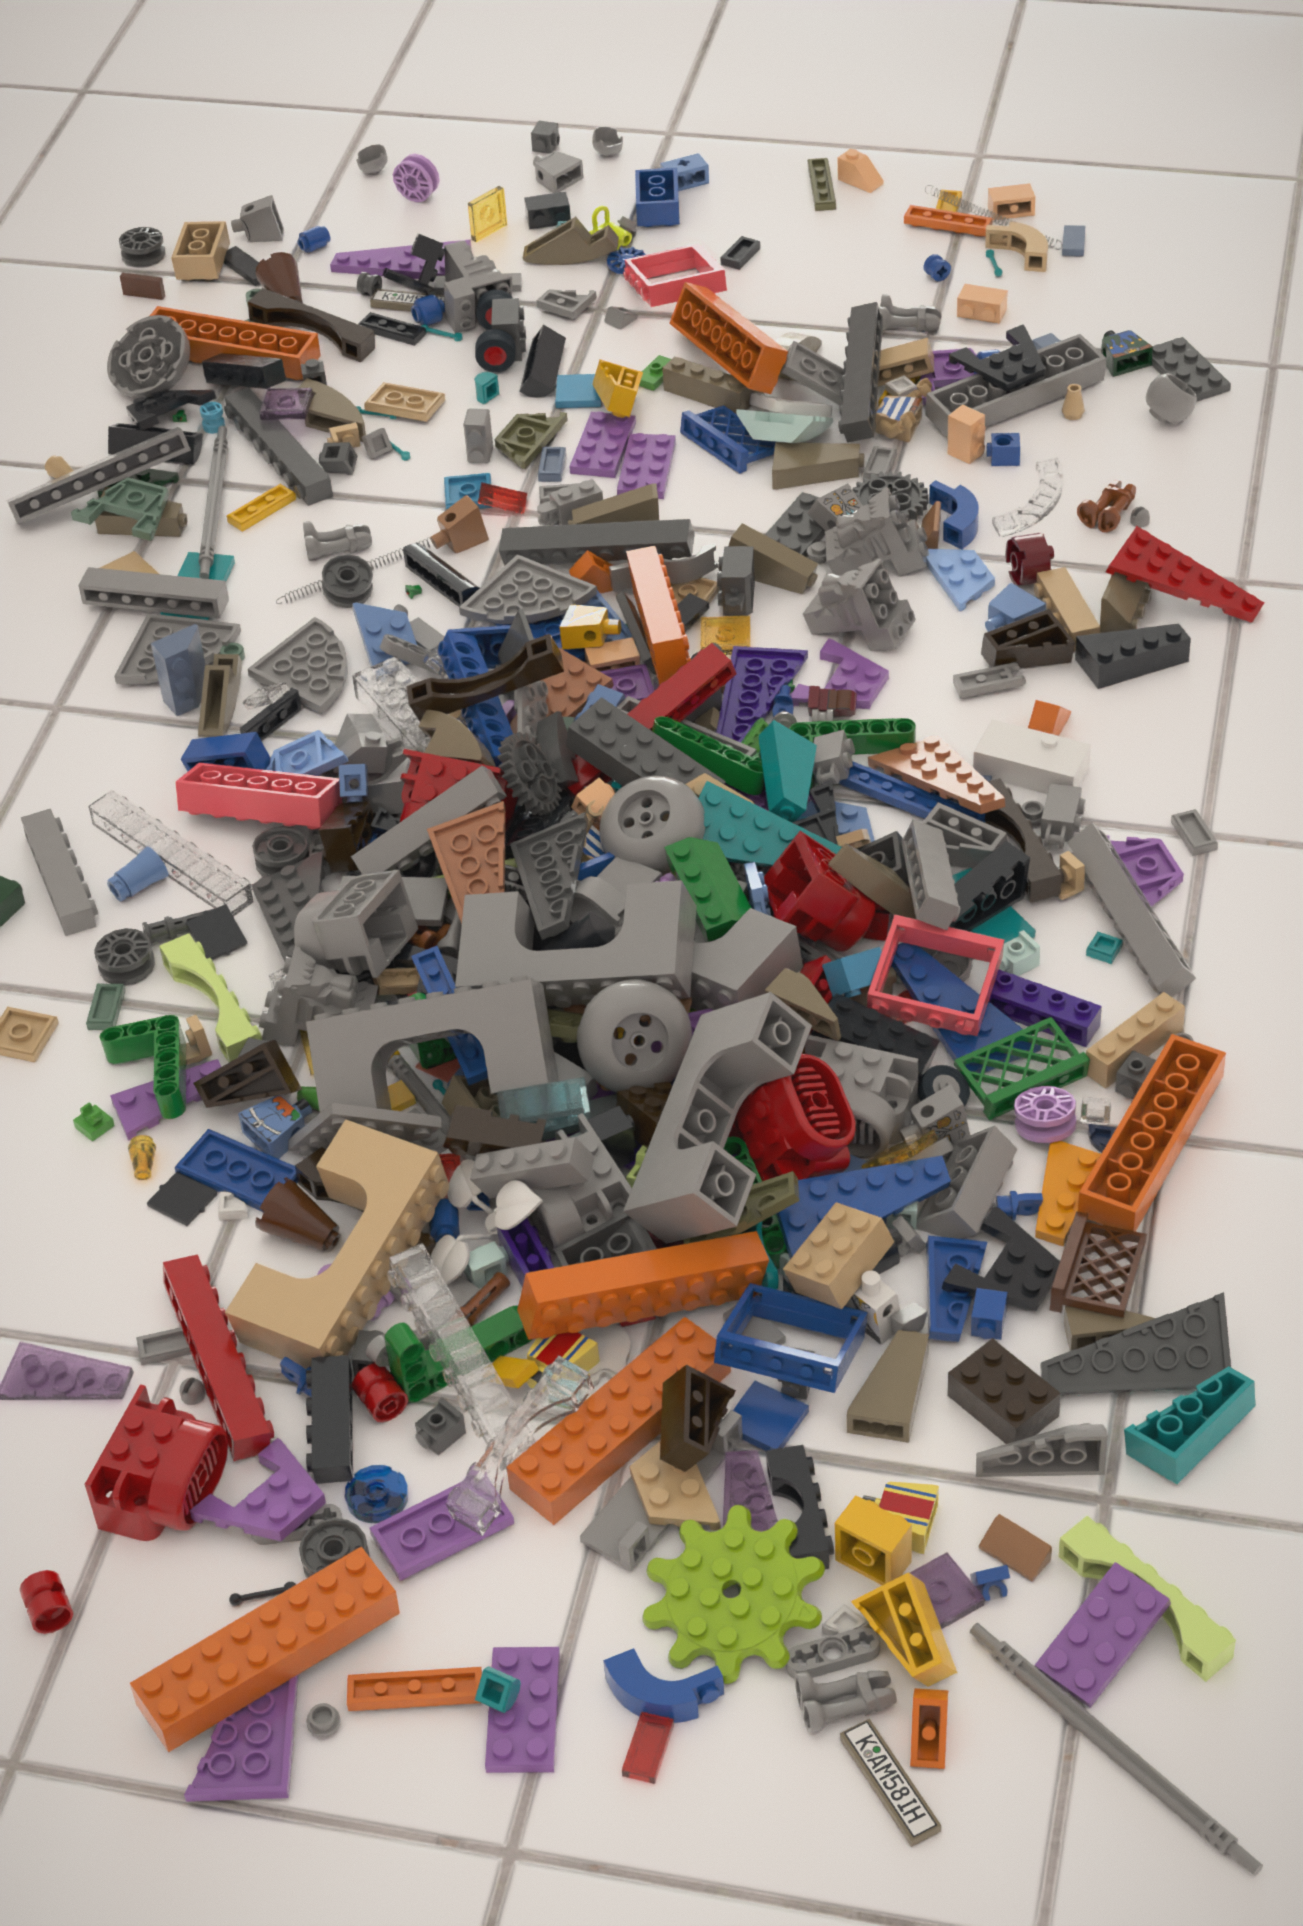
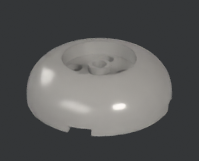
[107,315,190,399]
[599,776,705,875]
[577,979,692,1093]

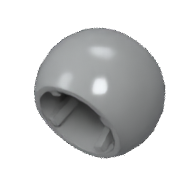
[1145,373,1197,424]

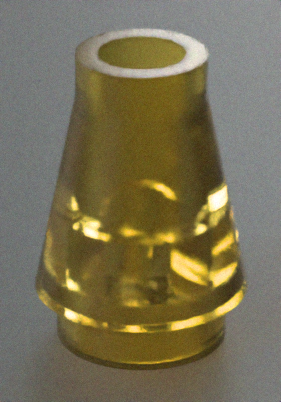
[127,1135,157,1180]

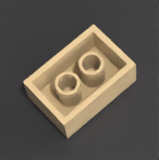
[171,221,230,281]
[783,1202,894,1309]

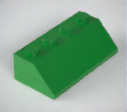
[664,837,751,943]

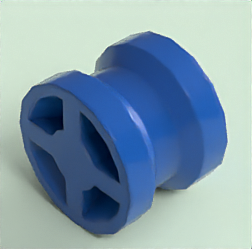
[923,254,951,282]

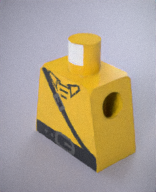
[559,605,621,649]

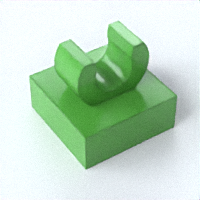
[73,1102,115,1142]

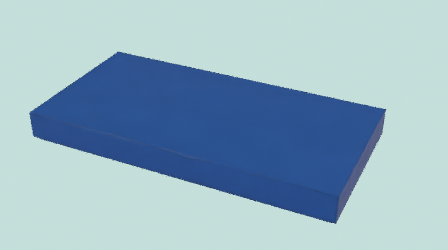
[174,1129,298,1212]

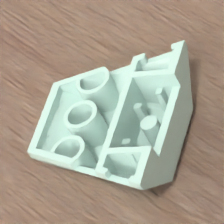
[736,409,833,443]

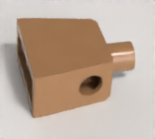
[430,495,489,553]

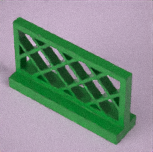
[954,1017,1090,1121]

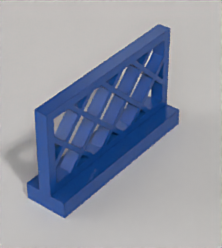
[680,405,776,473]

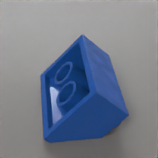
[447,625,511,669]

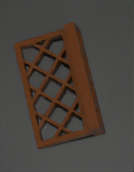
[1049,1211,1147,1318]

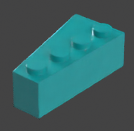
[1124,1366,1256,1484]

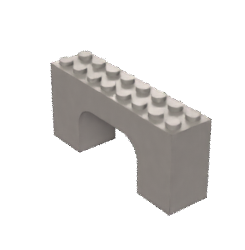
[562,857,803,1011]
[455,880,697,1008]
[306,975,560,1113]
[623,992,812,1244]

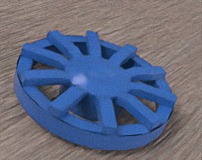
[607,246,646,274]

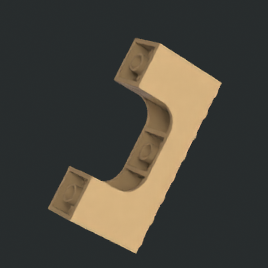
[225,1119,449,1369]

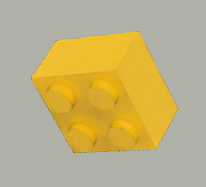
[835,1495,912,1585]

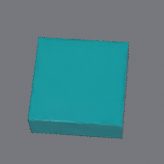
[1086,931,1123,964]

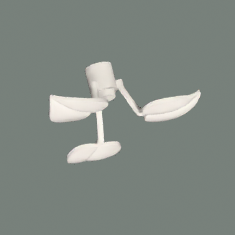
[430,1159,543,1290]

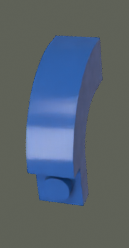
[929,480,979,550]
[603,1648,724,1723]

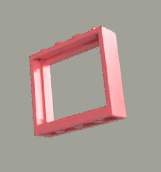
[623,244,727,307]
[867,915,1004,1036]

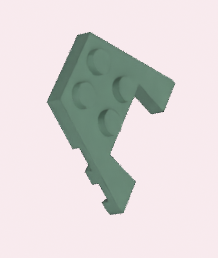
[71,477,169,541]

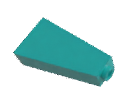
[758,720,817,822]

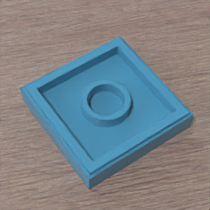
[555,374,602,408]
[444,473,493,510]

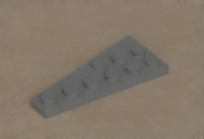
[510,812,589,940]

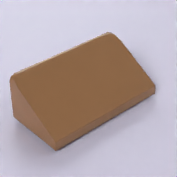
[921,501,941,549]
[978,1514,1052,1582]

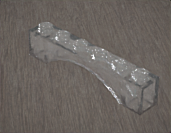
[445,1356,594,1536]

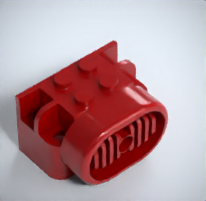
[399,749,518,827]
[764,831,876,952]
[736,1054,856,1182]
[84,1384,228,1541]

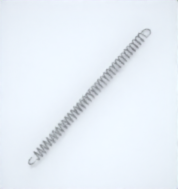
[925,185,1062,250]
[276,537,430,604]

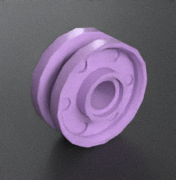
[392,153,440,202]
[1014,1086,1077,1143]

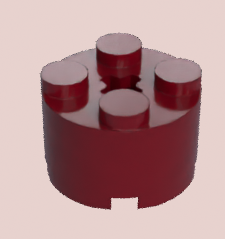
[1005,532,1054,586]

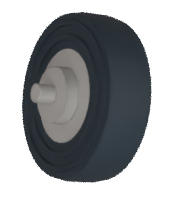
[918,1065,970,1107]

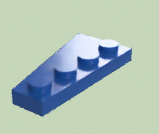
[926,1235,988,1342]

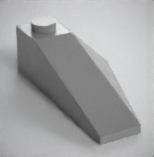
[332,713,387,773]
[976,1423,1108,1477]

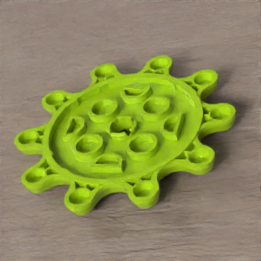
[642,1505,825,1684]

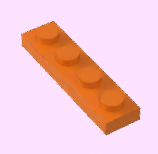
[904,205,993,237]
[347,1667,482,1711]

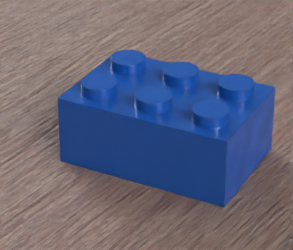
[635,168,680,227]

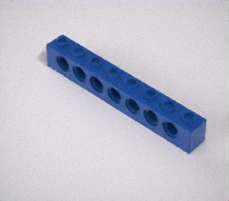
[438,632,513,768]

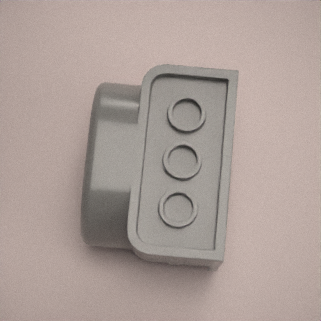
[294,870,418,978]
[805,1035,918,1158]
[530,1113,632,1255]

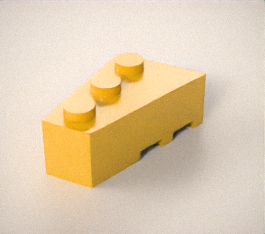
[592,359,643,418]
[851,1572,957,1687]

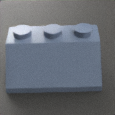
[151,624,206,717]

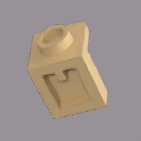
[327,422,361,448]
[836,829,871,849]
[1058,851,1085,900]
[185,1015,213,1065]

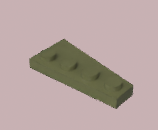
[683,1171,800,1244]

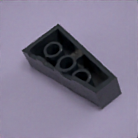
[1075,623,1191,689]
[949,841,1030,932]

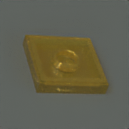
[467,186,508,243]
[700,616,751,655]
[861,1129,938,1169]

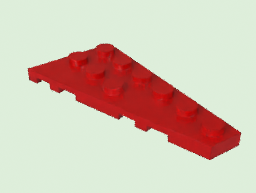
[1105,526,1265,623]

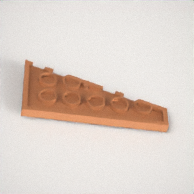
[510,648,614,734]
[867,736,1006,814]
[427,801,505,924]

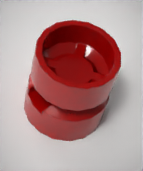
[352,1363,408,1423]
[19,1570,74,1634]

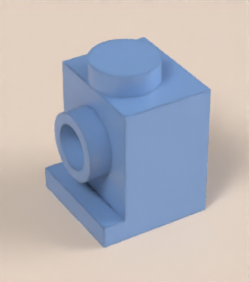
[339,764,368,803]

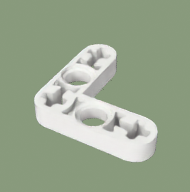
[749,393,833,417]

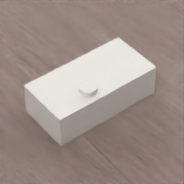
[973,719,1091,794]

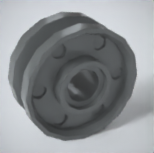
[119,227,166,267]
[322,554,373,608]
[252,826,309,877]
[94,928,155,986]
[299,1518,370,1578]

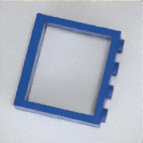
[714,1283,868,1393]

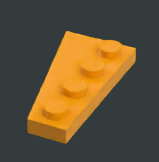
[1035,1141,1101,1247]

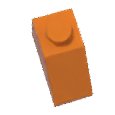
[569,550,613,594]
[1028,700,1071,736]
[910,1688,949,1769]

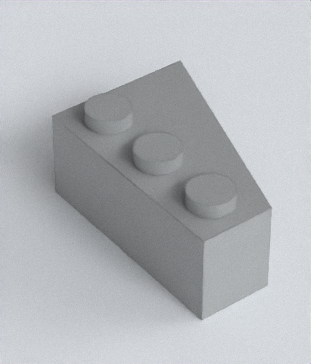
[922,803,1008,868]

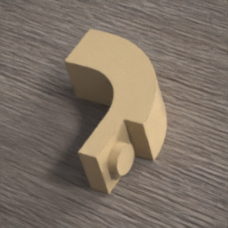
[985,222,1048,272]

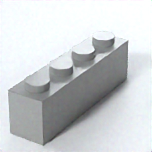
[470,1137,594,1198]

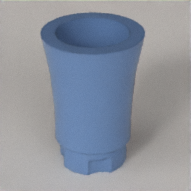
[107,846,168,902]

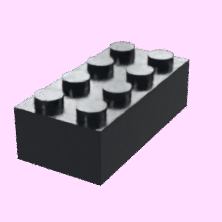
[812,993,940,1083]

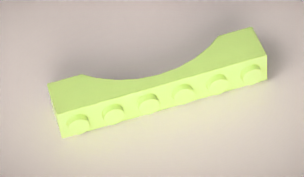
[159,933,262,1063]
[1058,1516,1236,1682]

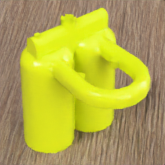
[589,205,632,251]

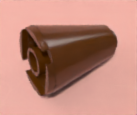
[255,252,303,303]
[255,1177,341,1251]

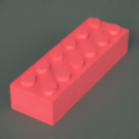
[175,763,343,829]

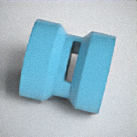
[199,402,225,434]

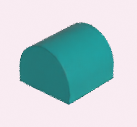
[474,372,500,404]
[475,1666,521,1713]

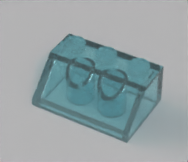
[497,1077,591,1127]

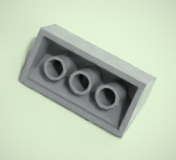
[916,1125,1017,1239]

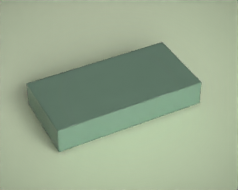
[86,983,125,1030]

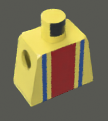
[527,1332,600,1392]
[862,1481,939,1554]

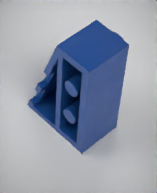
[180,732,271,772]

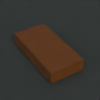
[119,272,166,300]

